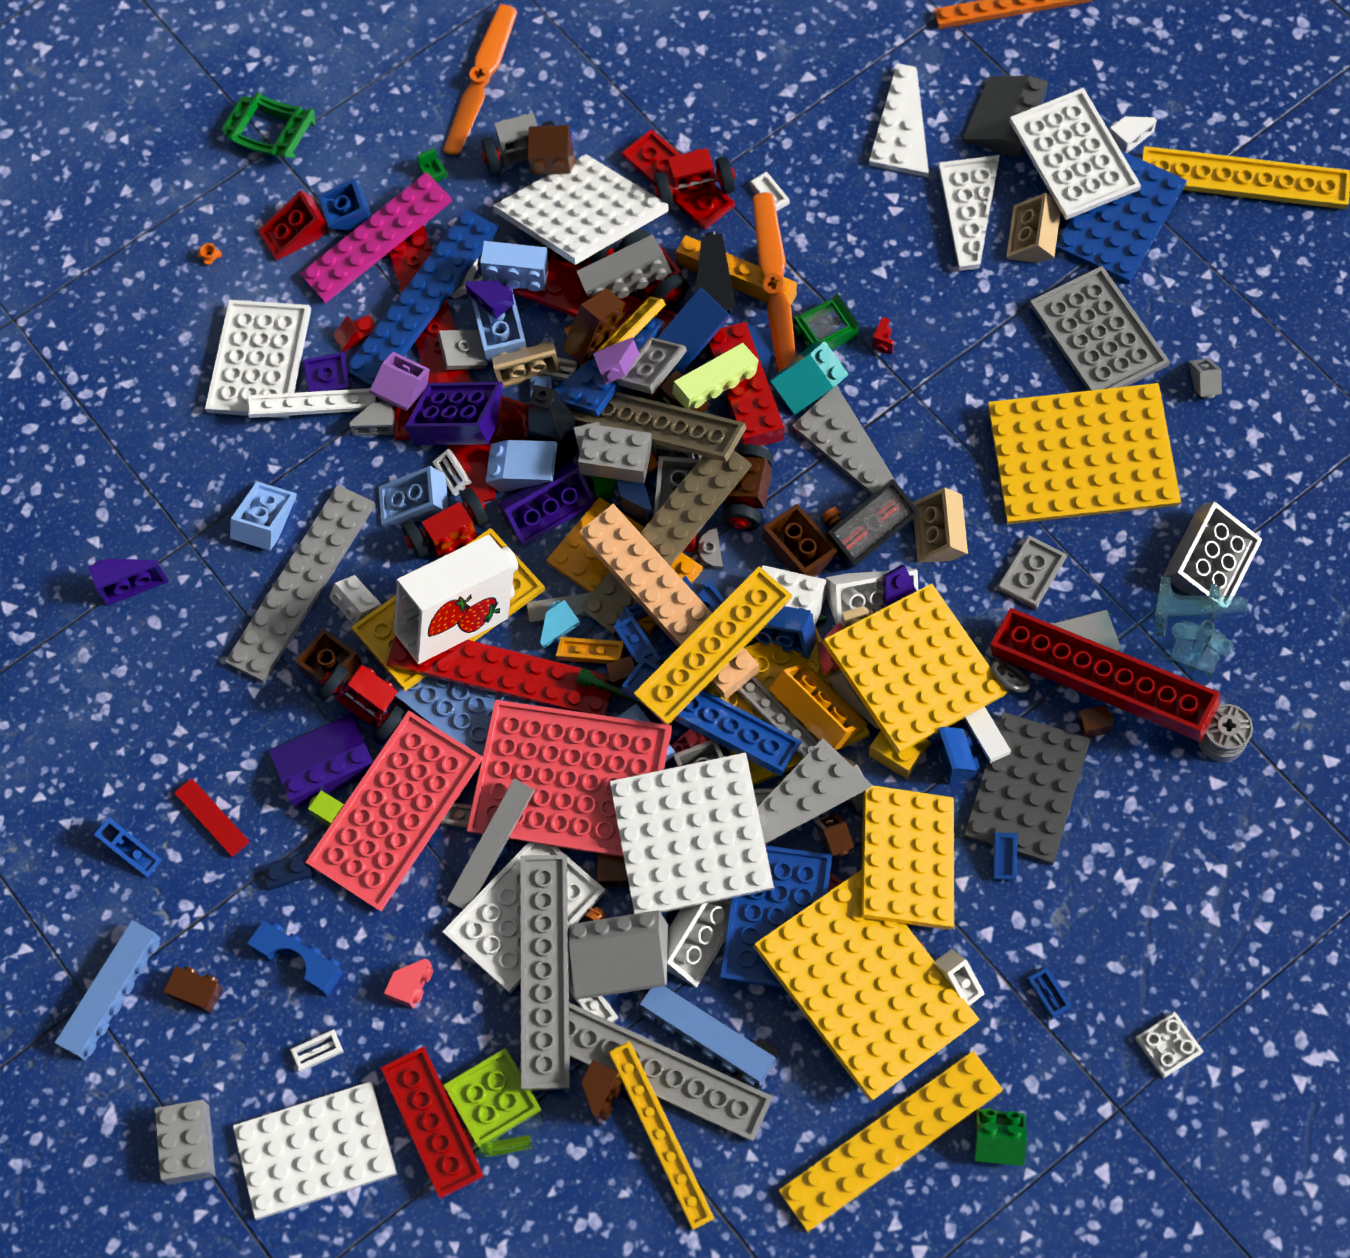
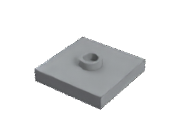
[437,330,487,370]

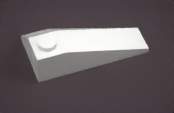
[826,569,918,625]

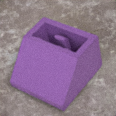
[369,352,430,411]

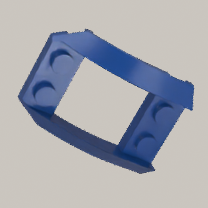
[614,576,704,663]

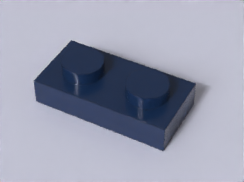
[262,853,313,891]

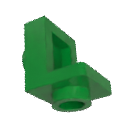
[416,148,448,182]

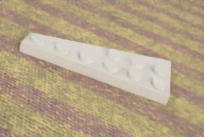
[869,63,929,178]
[939,155,999,271]

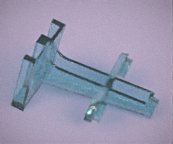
[1155,576,1248,637]
[1168,620,1234,677]

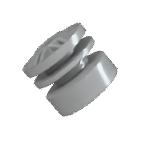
[1198,704,1253,762]

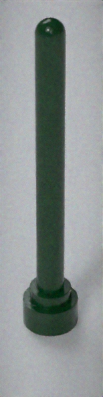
[576,668,647,708]

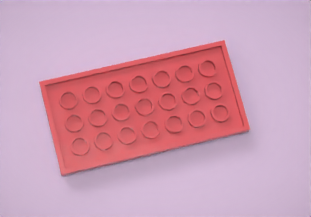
[306,710,483,911]

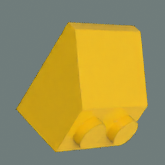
[869,731,932,779]

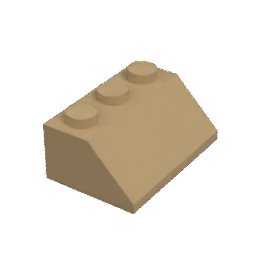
[1006,193,1061,263]
[492,341,562,388]
[912,487,968,563]

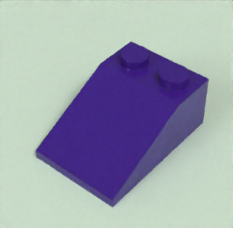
[88,558,169,606]

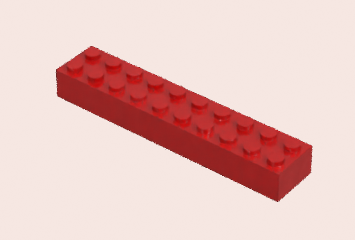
[990,608,1220,742]

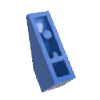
[91,817,162,878]

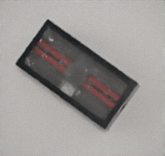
[824,479,920,570]

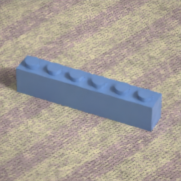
[55,920,161,1061]
[640,986,776,1087]

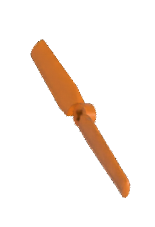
[443,4,517,155]
[753,192,796,373]

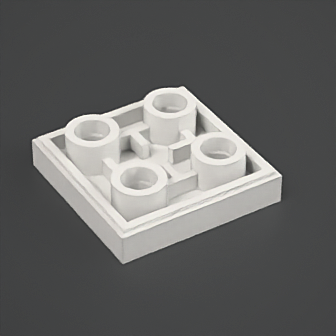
[1135,1012,1204,1079]

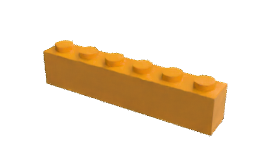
[676,235,797,305]

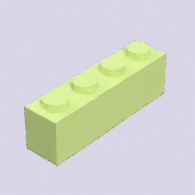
[672,343,759,410]

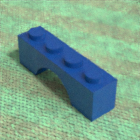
[247,920,343,997]

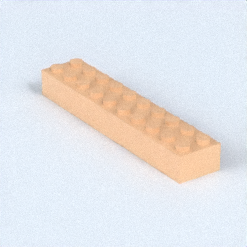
[579,504,759,700]

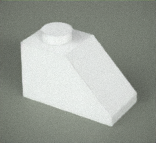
[1109,116,1157,153]
[933,949,985,1005]

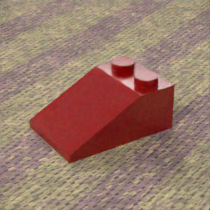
[258,190,330,260]

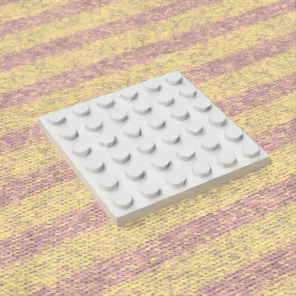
[493,154,668,265]
[610,753,774,914]

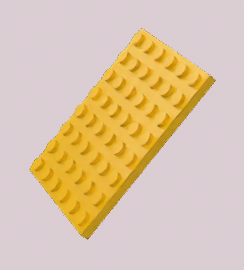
[988,383,1181,525]
[753,869,980,1102]

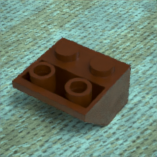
[582,1060,623,1126]

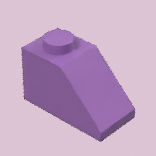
[593,337,640,384]

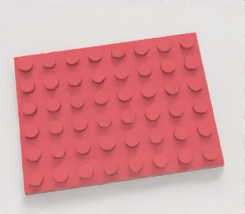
[467,700,672,858]

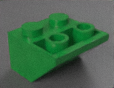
[974,1108,1027,1166]

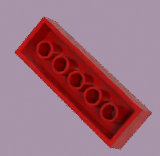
[706,322,784,446]

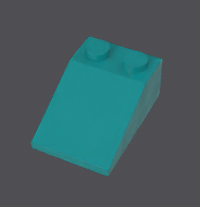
[769,341,849,415]

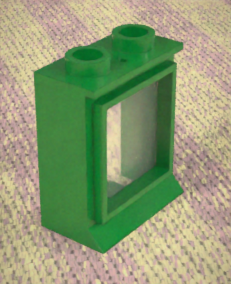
[793,293,859,350]

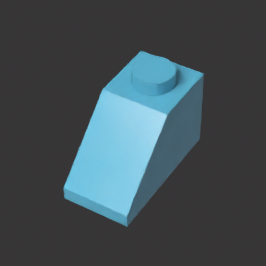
[540,600,580,649]

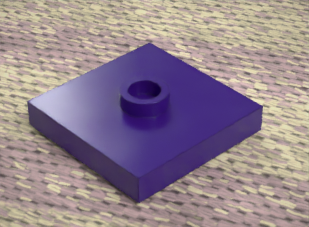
[303,352,351,392]

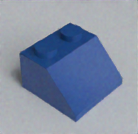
[318,179,372,230]
[936,727,979,785]

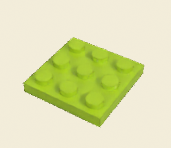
[444,1048,542,1149]

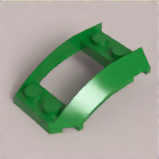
[221,92,316,157]

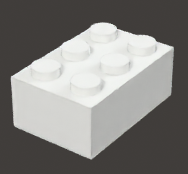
[762,565,827,627]

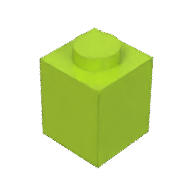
[308,790,344,827]

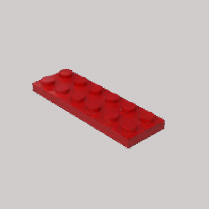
[622,129,735,230]
[381,1046,484,1199]

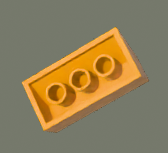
[769,662,868,750]

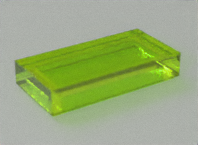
[481,1135,533,1157]

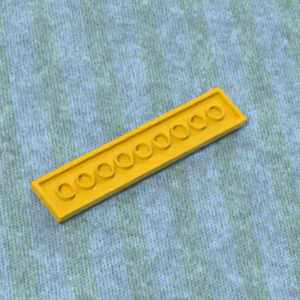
[1142,146,1350,209]
[779,1051,1003,1233]

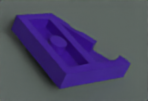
[883,564,917,607]

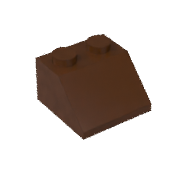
[528,125,576,175]

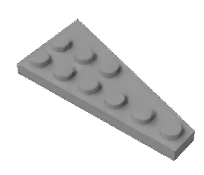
[792,385,897,495]
[757,738,873,844]

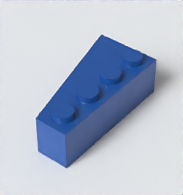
[725,596,817,659]

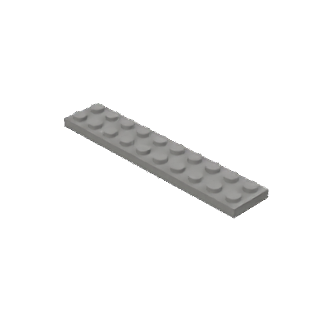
[225,485,376,683]
[520,854,570,1091]
[569,1003,773,1142]

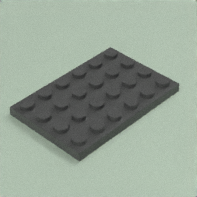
[964,712,1091,865]

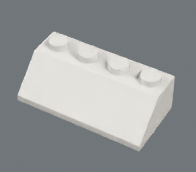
[667,898,732,987]

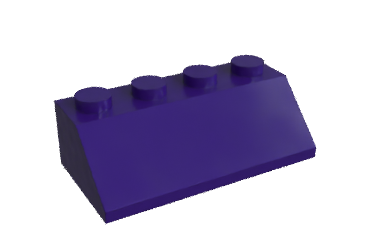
[497,462,596,546]

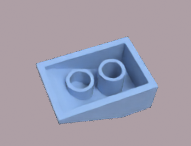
[486,440,558,493]
[379,466,448,526]
[230,482,297,551]

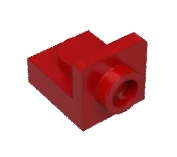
[872,317,894,354]

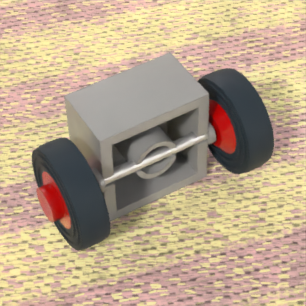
[481,113,554,174]

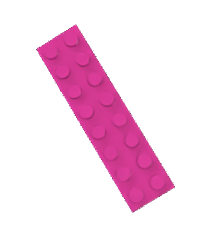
[300,172,452,303]

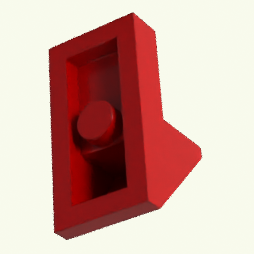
[333,314,376,352]

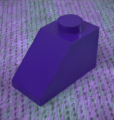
[465,280,514,319]

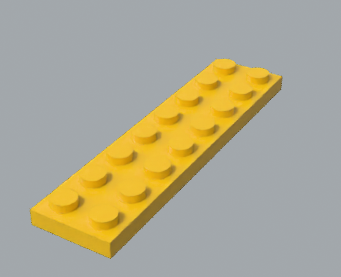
[634,566,792,726]

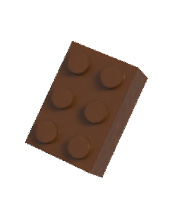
[563,288,626,364]

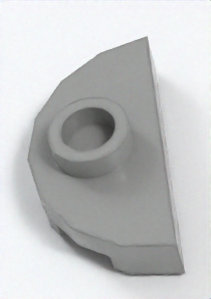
[698,528,723,570]

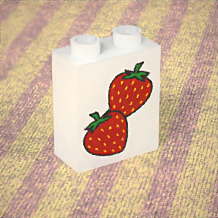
[394,535,518,664]

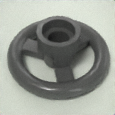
[990,660,1030,693]

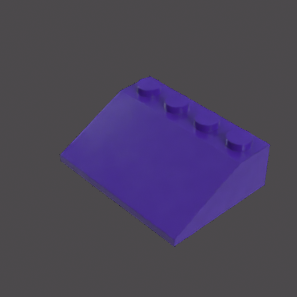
[405,382,503,445]
[269,714,373,809]

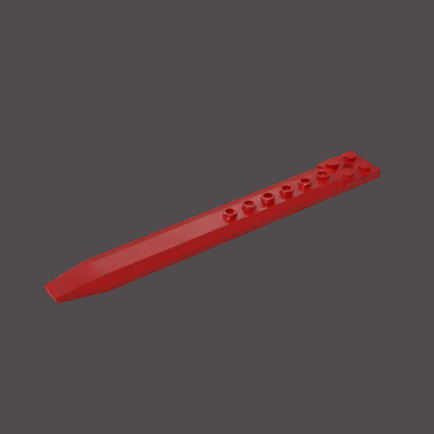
[390,225,496,503]

